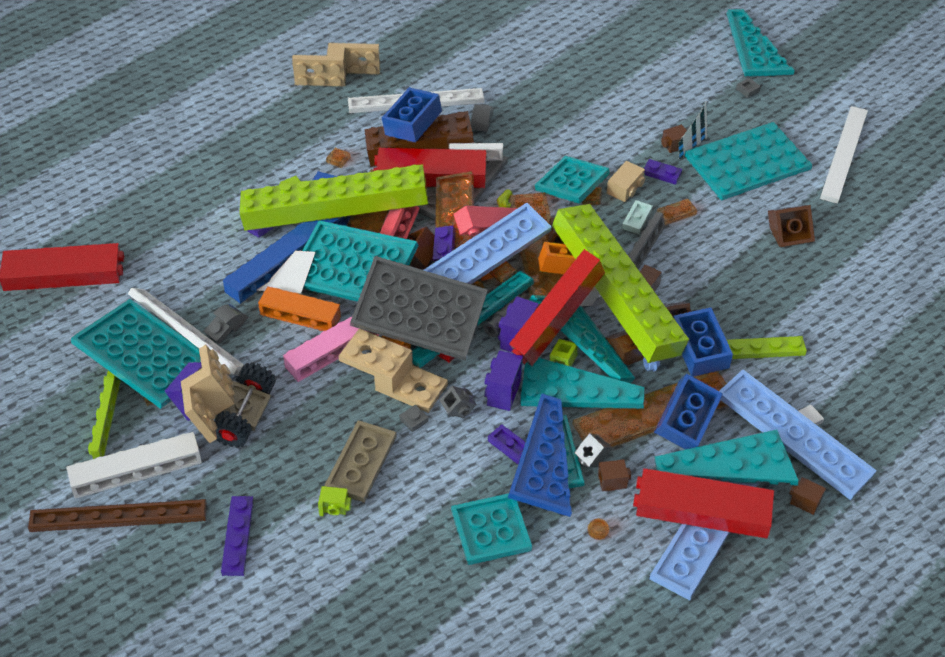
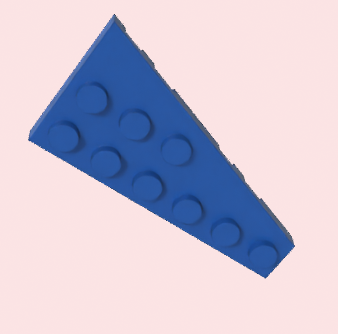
[508,394,572,517]

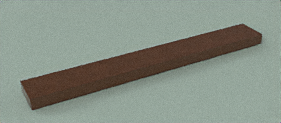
[28,499,207,532]

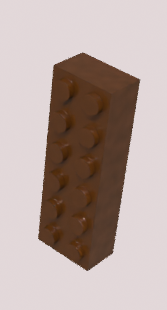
[364,111,474,167]

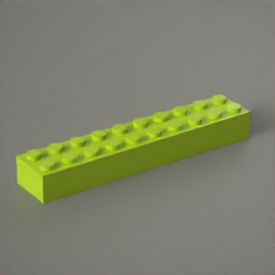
[239,164,428,231]
[552,204,689,363]

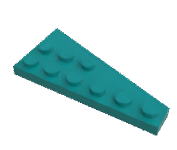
[727,9,794,76]
[529,295,635,383]
[520,358,645,409]
[654,430,799,486]

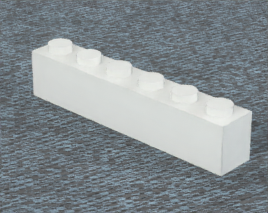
[67,432,202,499]

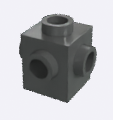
[439,386,477,418]

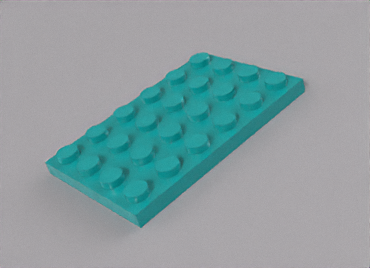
[684,122,813,201]
[302,221,419,302]
[71,299,201,409]

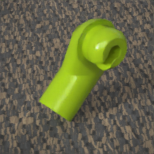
[497,189,513,208]

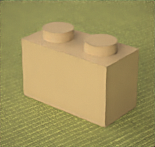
[607,161,645,202]

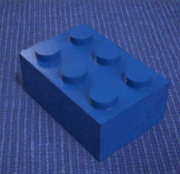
[382,87,442,142]
[673,307,733,377]
[654,373,723,450]

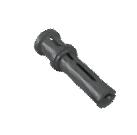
[483,292,527,337]

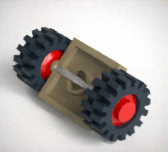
[214,362,276,448]

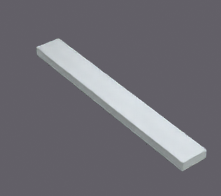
[348,88,484,113]
[820,106,868,204]
[128,288,244,375]

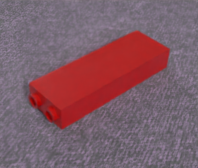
[373,148,486,188]
[0,243,124,291]
[509,249,605,366]
[633,468,774,539]

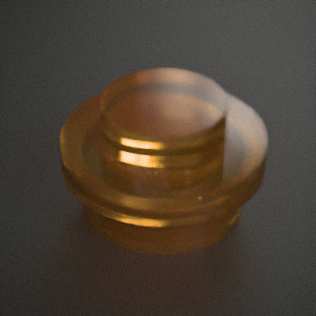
[587,518,609,540]

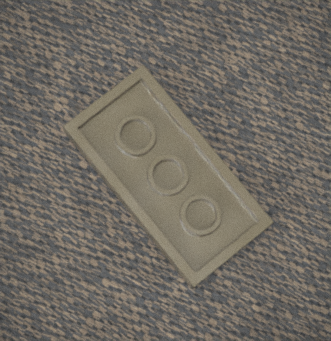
[324,420,397,503]

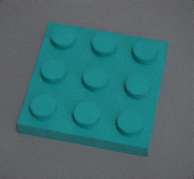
[535,156,610,204]
[451,493,532,565]

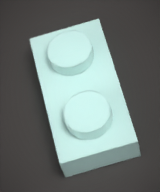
[622,200,653,234]

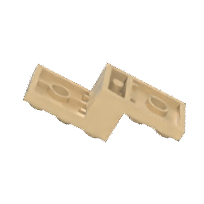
[292,43,380,86]
[339,329,448,413]
[181,344,235,443]

